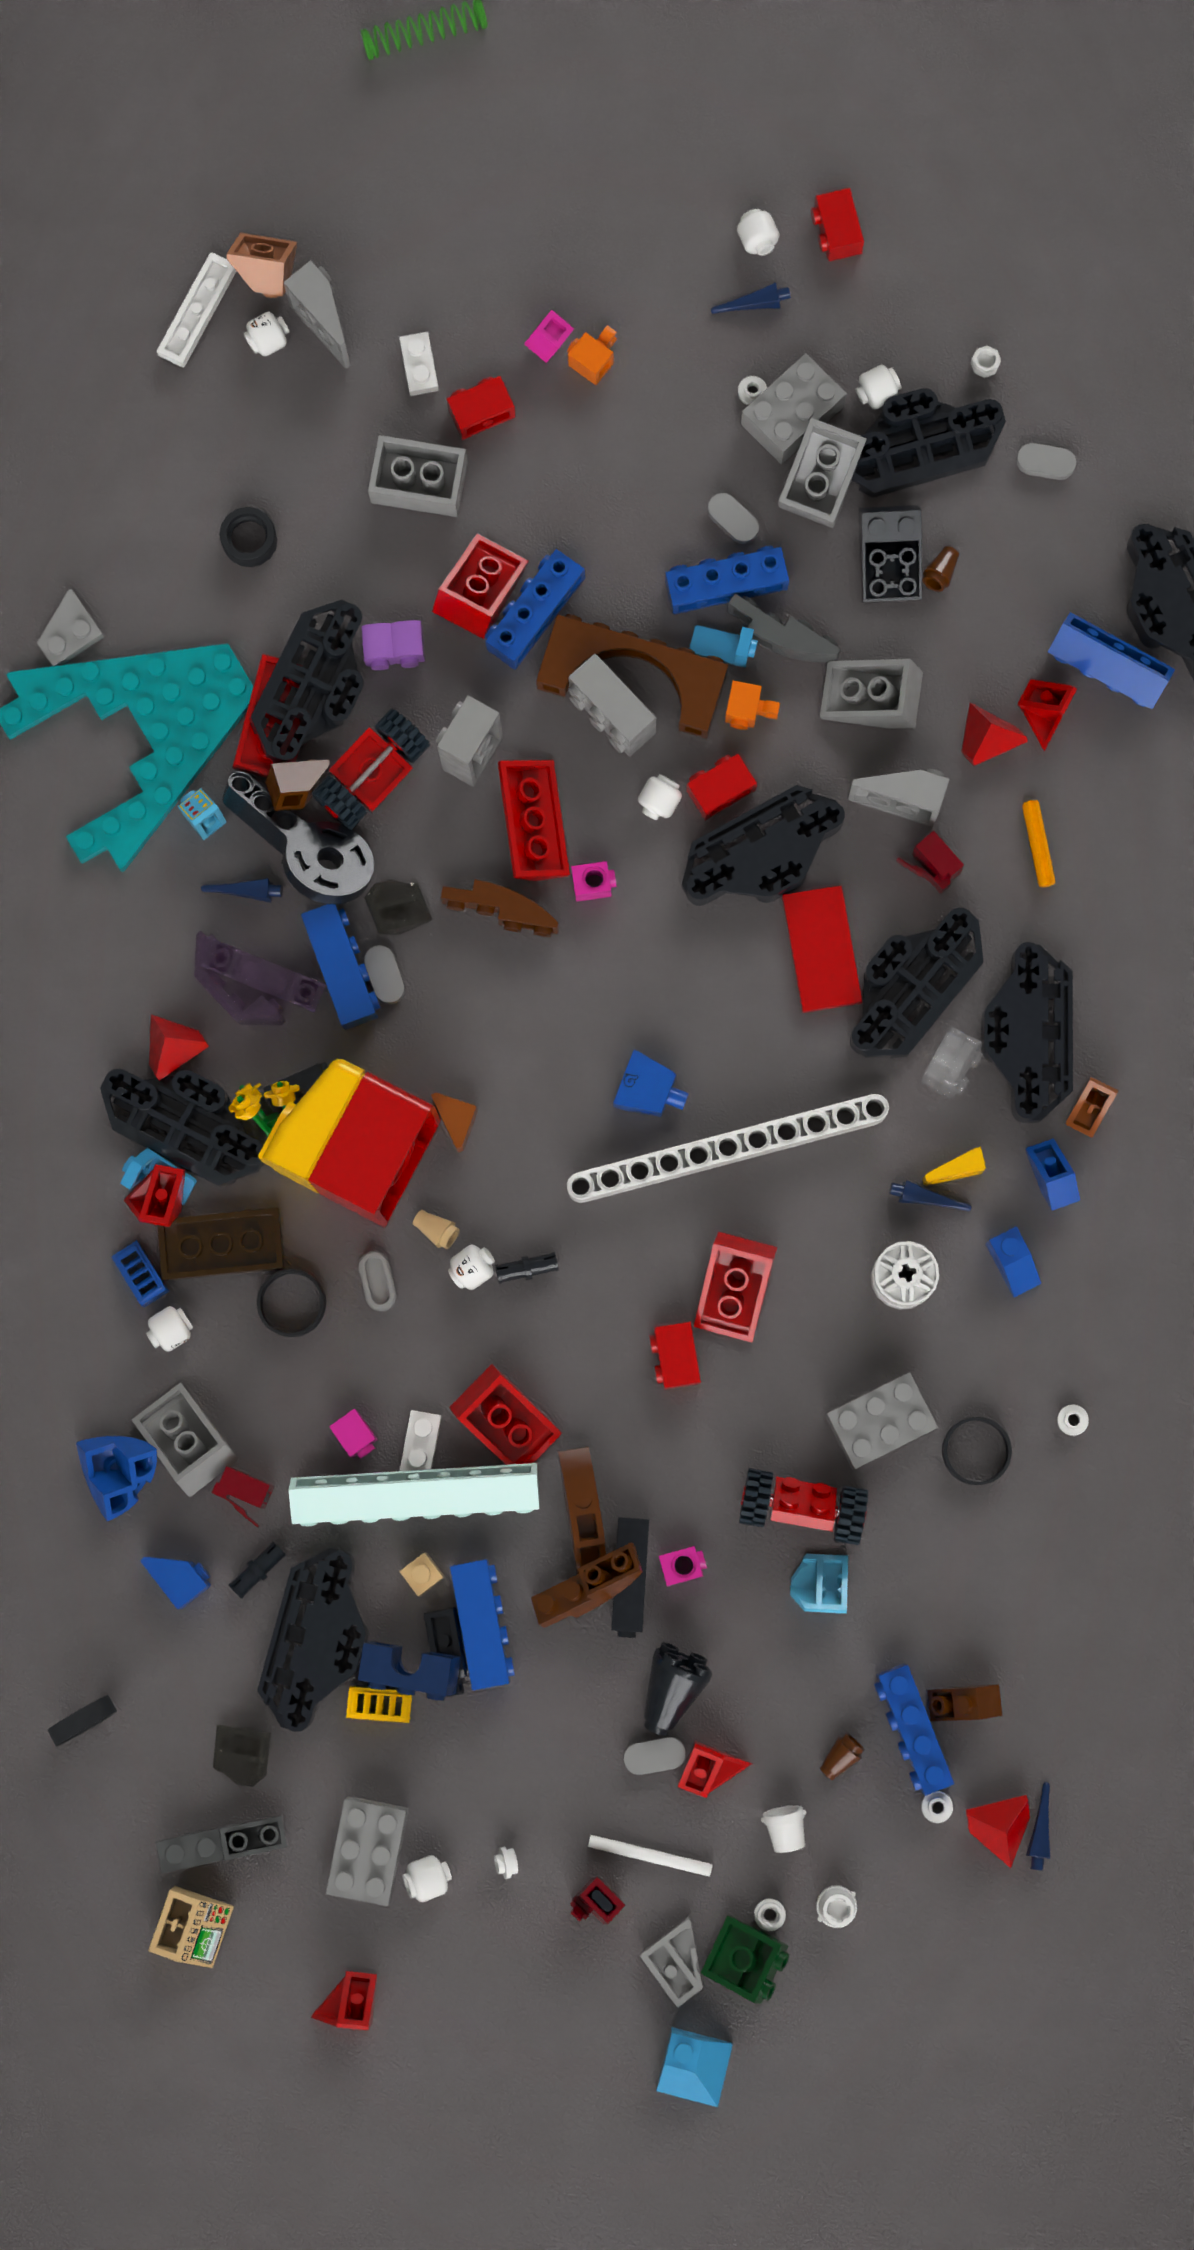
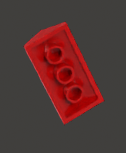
[498,760,570,881]

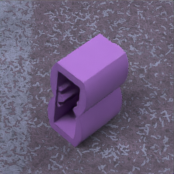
[362,620,425,670]

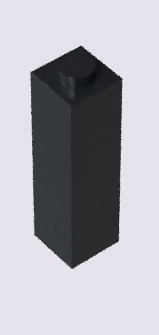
[611,1517,649,1638]

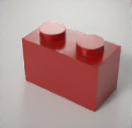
[811,188,864,262]
[446,376,516,440]
[687,754,757,821]
[649,1321,701,1390]

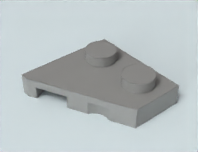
[37,589,104,666]
[640,1917,703,2008]

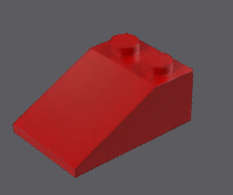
[432,534,529,639]
[693,1232,778,1343]
[449,1364,562,1465]

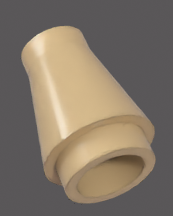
[413,1209,460,1249]

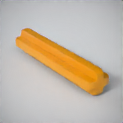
[1022,800,1055,887]

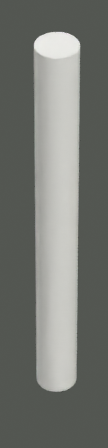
[588,1835,713,1877]

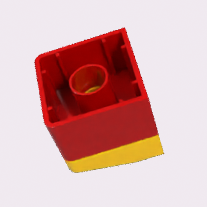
[258,1059,441,1228]

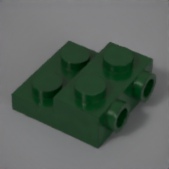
[701,1915,790,2004]

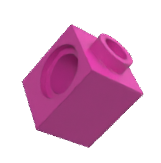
[524,309,574,363]
[571,861,616,902]
[329,1409,378,1459]
[659,1546,707,1586]

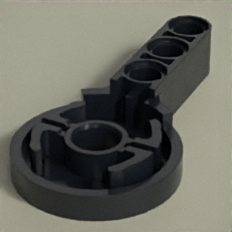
[222,772,374,904]

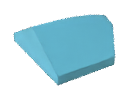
[790,1553,848,1614]

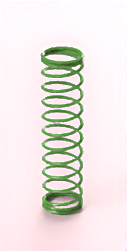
[361,0,488,61]

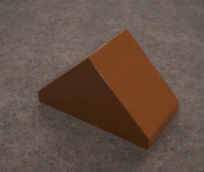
[1065,1077,1119,1138]
[431,1092,478,1153]

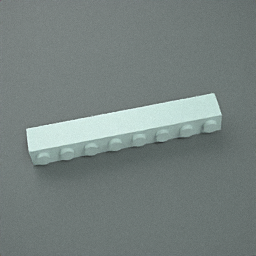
[289,1463,539,1526]

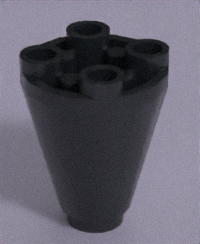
[644,1642,712,1736]

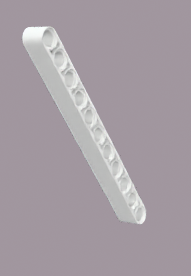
[567,1094,889,1203]

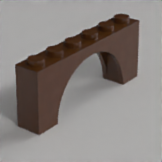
[536,614,728,739]

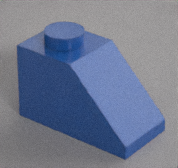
[1025,1138,1080,1210]
[985,1226,1041,1298]
[140,1557,211,1610]

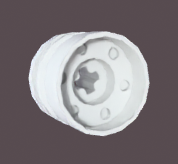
[871,1241,939,1310]

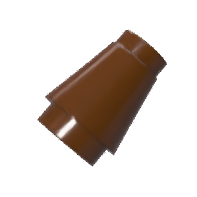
[922,546,959,592]
[819,1733,865,1780]

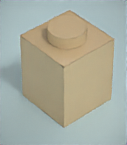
[399,1552,445,1597]

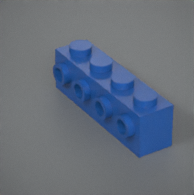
[665,546,789,615]
[485,549,585,670]
[1048,612,1175,709]
[301,904,381,1031]
[450,1559,515,1691]
[874,1663,954,1796]

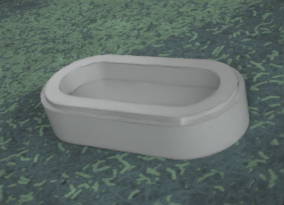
[1016,443,1076,480]
[708,493,759,544]
[364,945,405,1005]
[359,1251,397,1312]
[624,1737,686,1775]

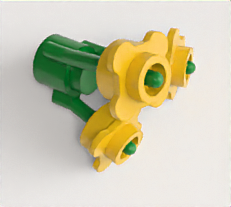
[229,1081,300,1137]

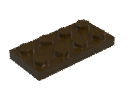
[157,1207,285,1281]

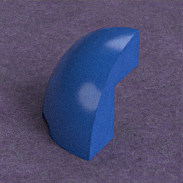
[76,1436,157,1521]

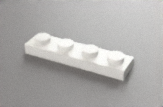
[157,252,236,368]

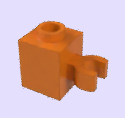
[567,325,617,385]
[725,680,780,730]

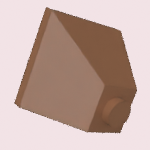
[227,233,297,298]

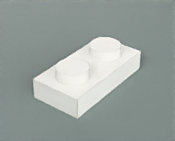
[399,332,439,396]
[400,1410,442,1471]

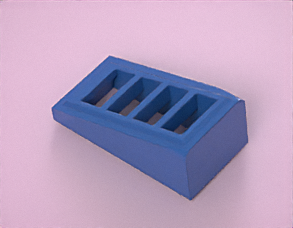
[111,1240,170,1308]

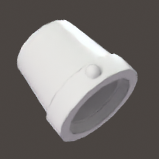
[761,1805,806,1853]
[816,1885,857,1928]

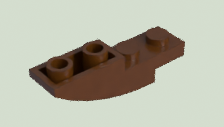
[441,879,559,937]
[558,1446,606,1574]
[531,1543,643,1628]

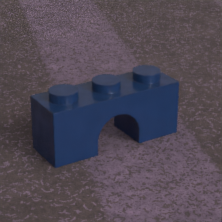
[358,1641,461,1701]

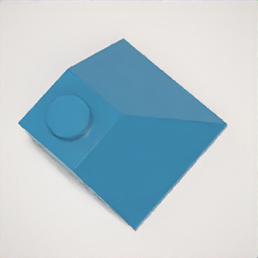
[656,2027,733,2107]

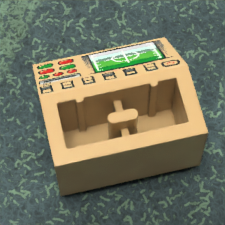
[149,1886,234,1968]

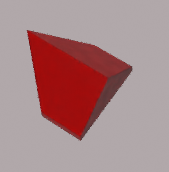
[1017,679,1077,752]
[962,703,1028,766]
[149,1014,209,1081]
[124,1164,185,1227]
[678,1741,752,1798]
[966,1795,1030,1868]
[310,1971,377,2030]

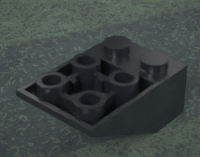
[859,505,922,602]

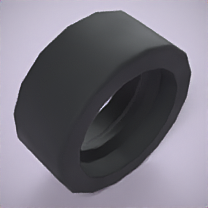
[219,507,278,567]

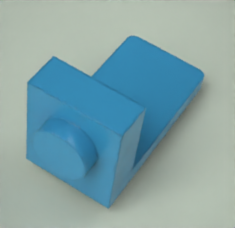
[689,625,758,668]
[120,1148,197,1205]

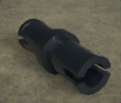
[495,1252,559,1284]
[228,1542,286,1599]

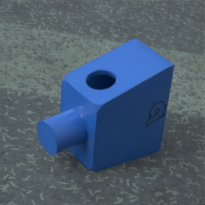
[613,1050,689,1117]

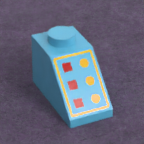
[177,788,227,840]

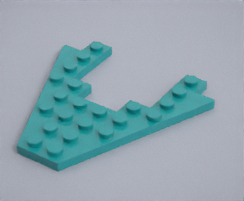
[0,644,253,872]

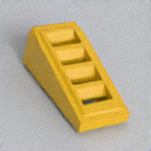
[922,1146,986,1186]
[346,1685,412,1723]

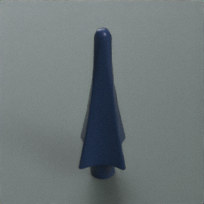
[711,282,791,314]
[201,878,283,903]
[889,1180,972,1211]
[1026,1782,1051,1871]

